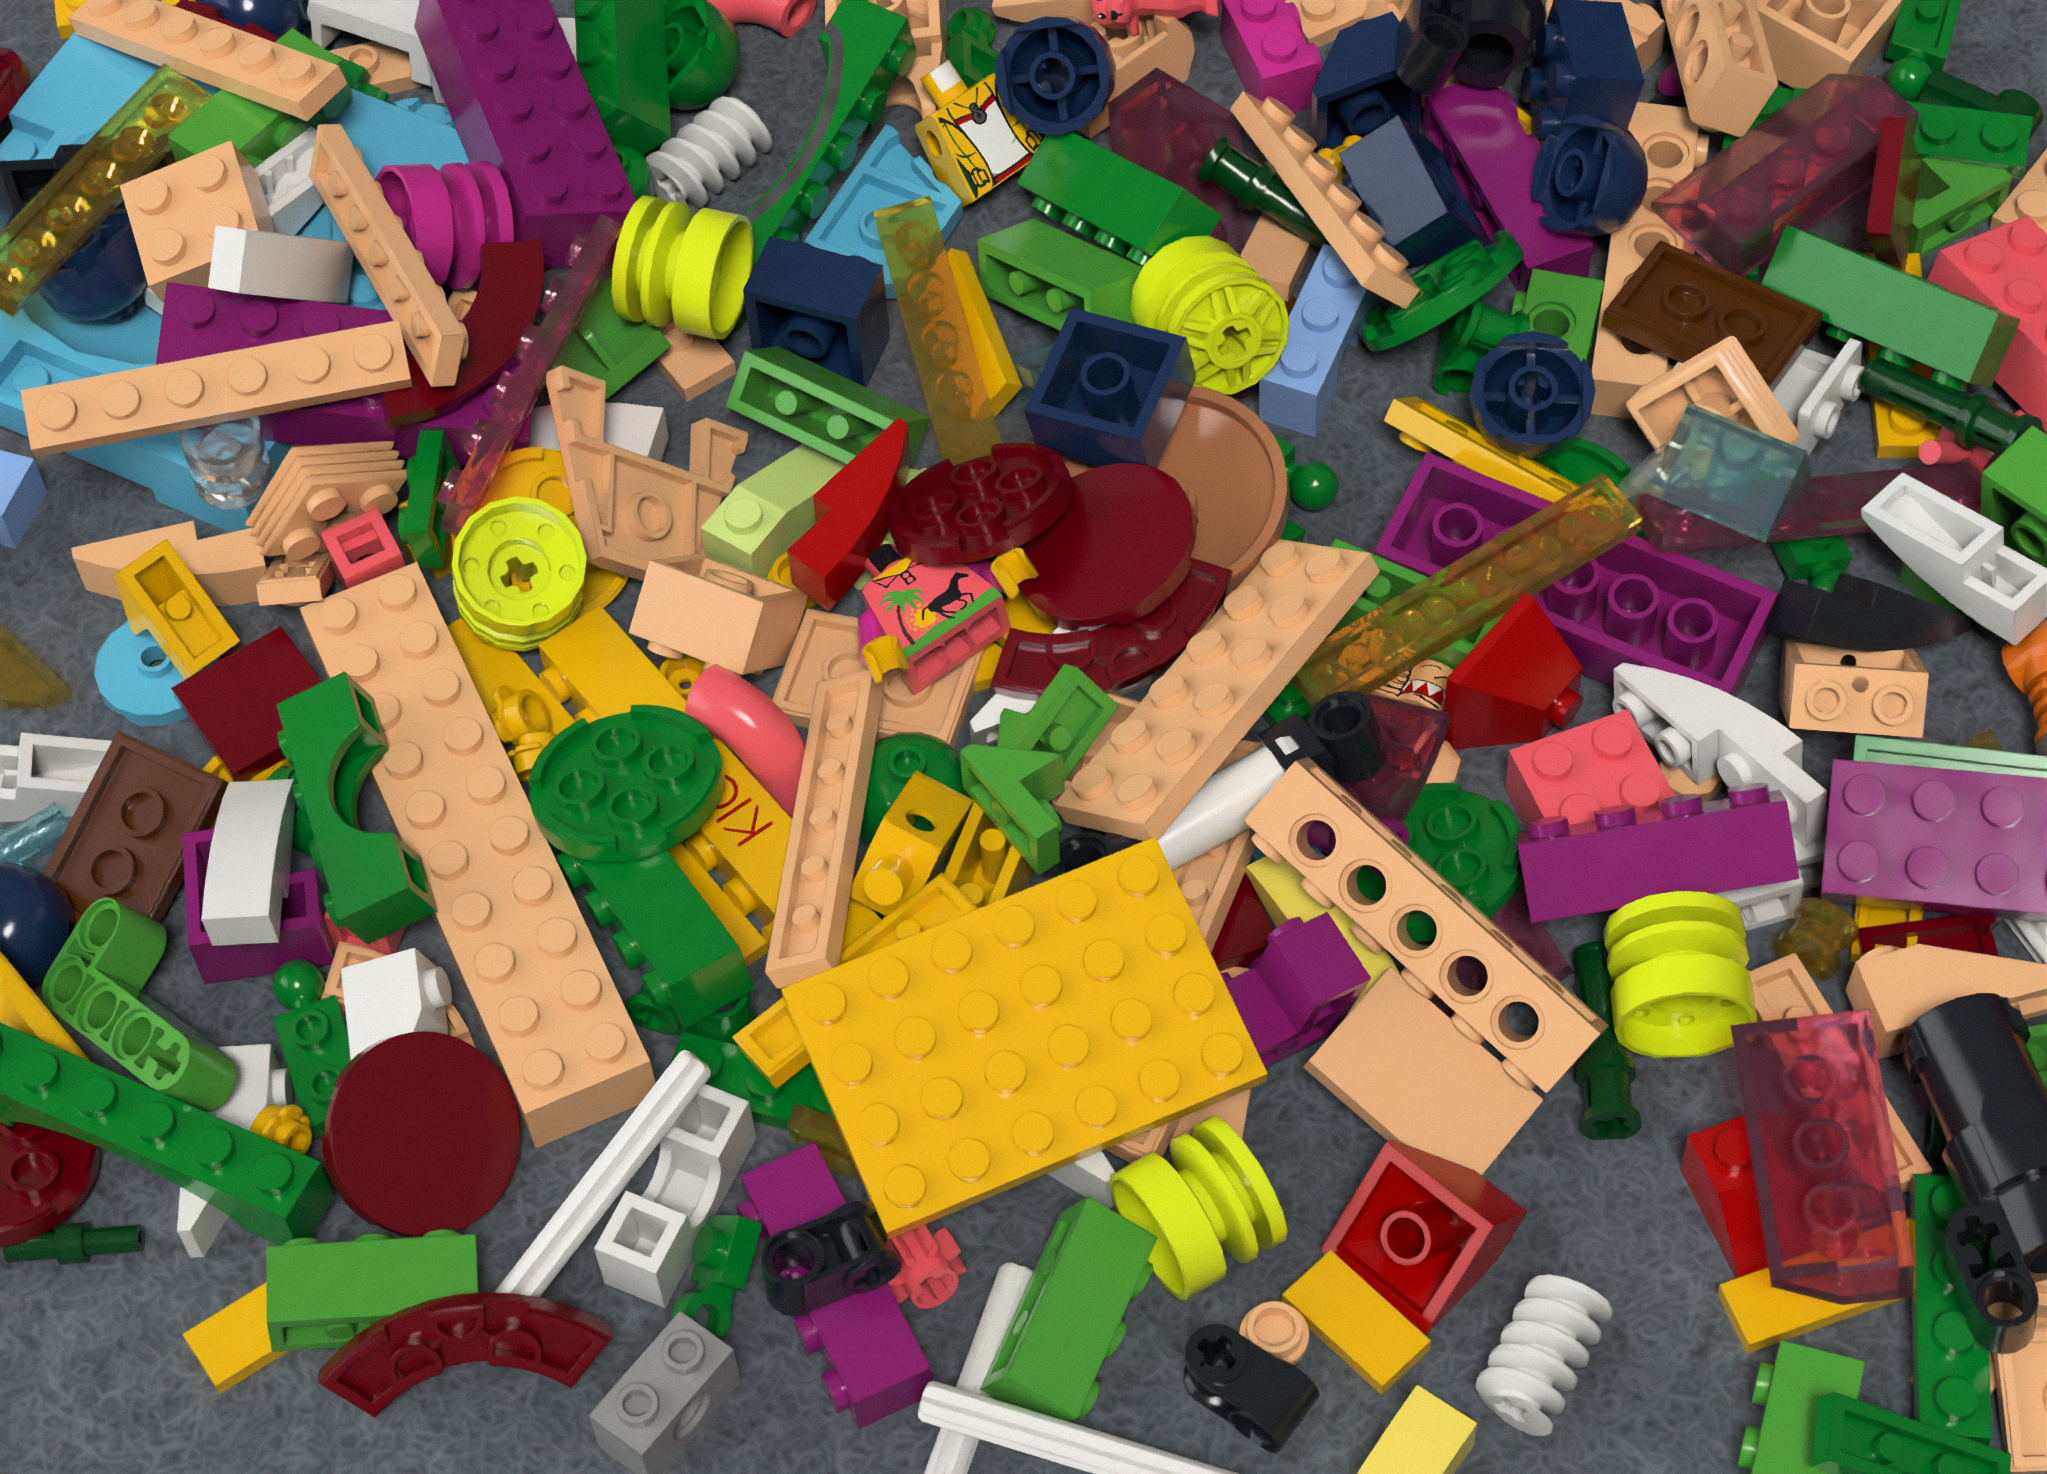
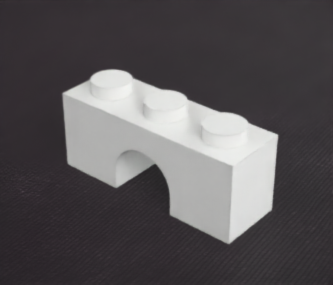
[594,1084,757,1308]

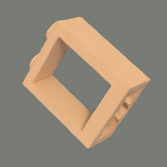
[1778,638,1929,738]

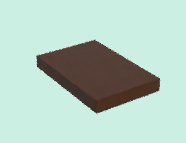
[1601,240,1824,392]
[43,730,229,925]

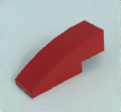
[787,417,911,612]

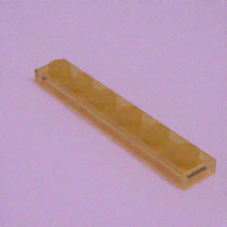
[0,63,213,317]
[873,196,1002,466]
[1291,473,1642,708]

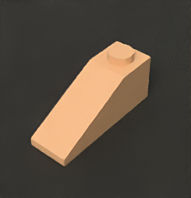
[1845,944,2047,1060]

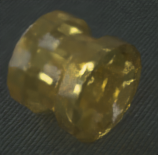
[1775,897,1859,980]

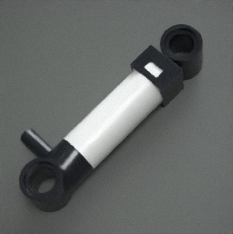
[1051,691,1387,877]

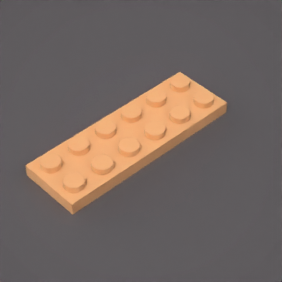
[1054,539,1380,841]

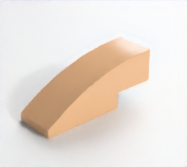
[71,521,270,606]

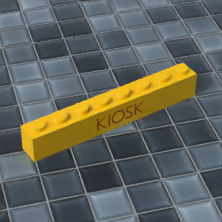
[538,605,881,951]

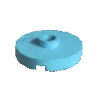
[94,621,221,726]

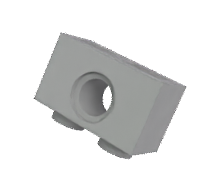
[588,1311,741,1474]

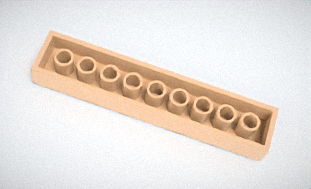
[299,562,656,1148]

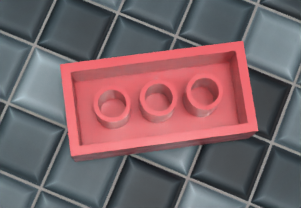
[1927,215,2047,433]

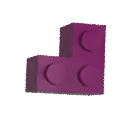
[182,829,334,984]
[1221,912,1371,1069]

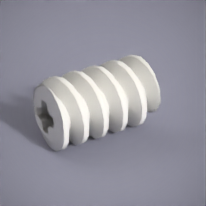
[646,96,773,208]
[1475,1274,1613,1436]

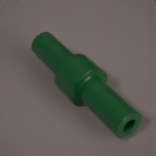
[3,1222,144,1265]

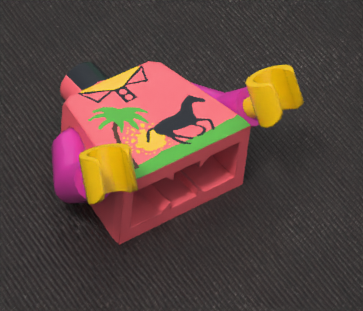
[857,544,1039,695]

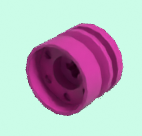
[375,162,514,289]

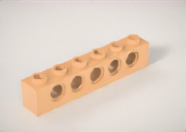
[1661,0,1778,138]
[1591,102,1710,419]
[1244,757,1609,1093]

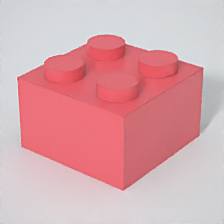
[1505,709,1675,832]

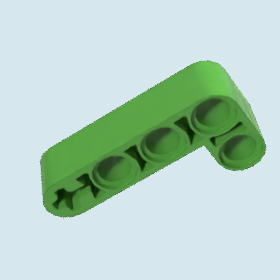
[41,897,237,1112]

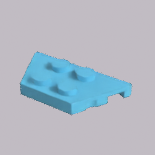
[803,124,963,299]

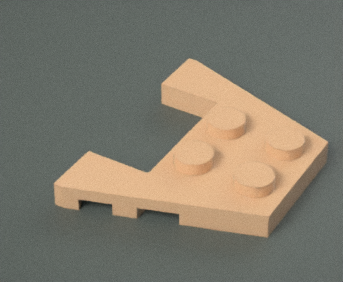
[546,365,748,582]

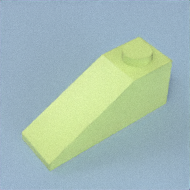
[701,444,847,578]

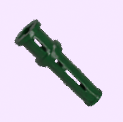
[1196,134,1331,249]
[1860,356,2043,455]
[1572,942,1641,1140]

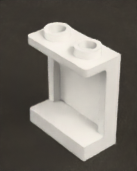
[307,0,432,87]
[1674,338,1865,459]

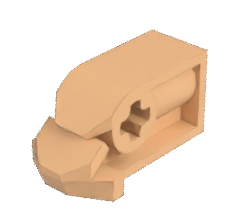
[1077,14,1195,139]

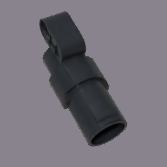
[1395,0,1547,94]
[1902,993,2047,1354]

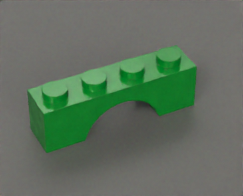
[276,671,437,945]

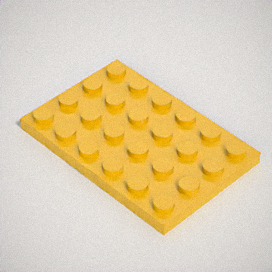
[781,837,1268,1240]

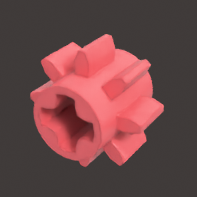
[885,1225,966,1309]

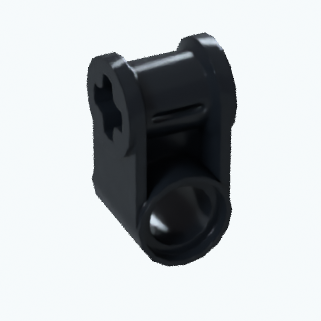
[761,1200,902,1317]
[1184,1324,1320,1453]

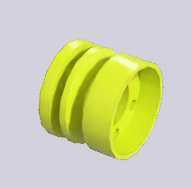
[611,195,754,339]
[1130,235,1290,395]
[452,496,587,652]
[1603,891,1757,1058]
[1109,1116,1288,1300]

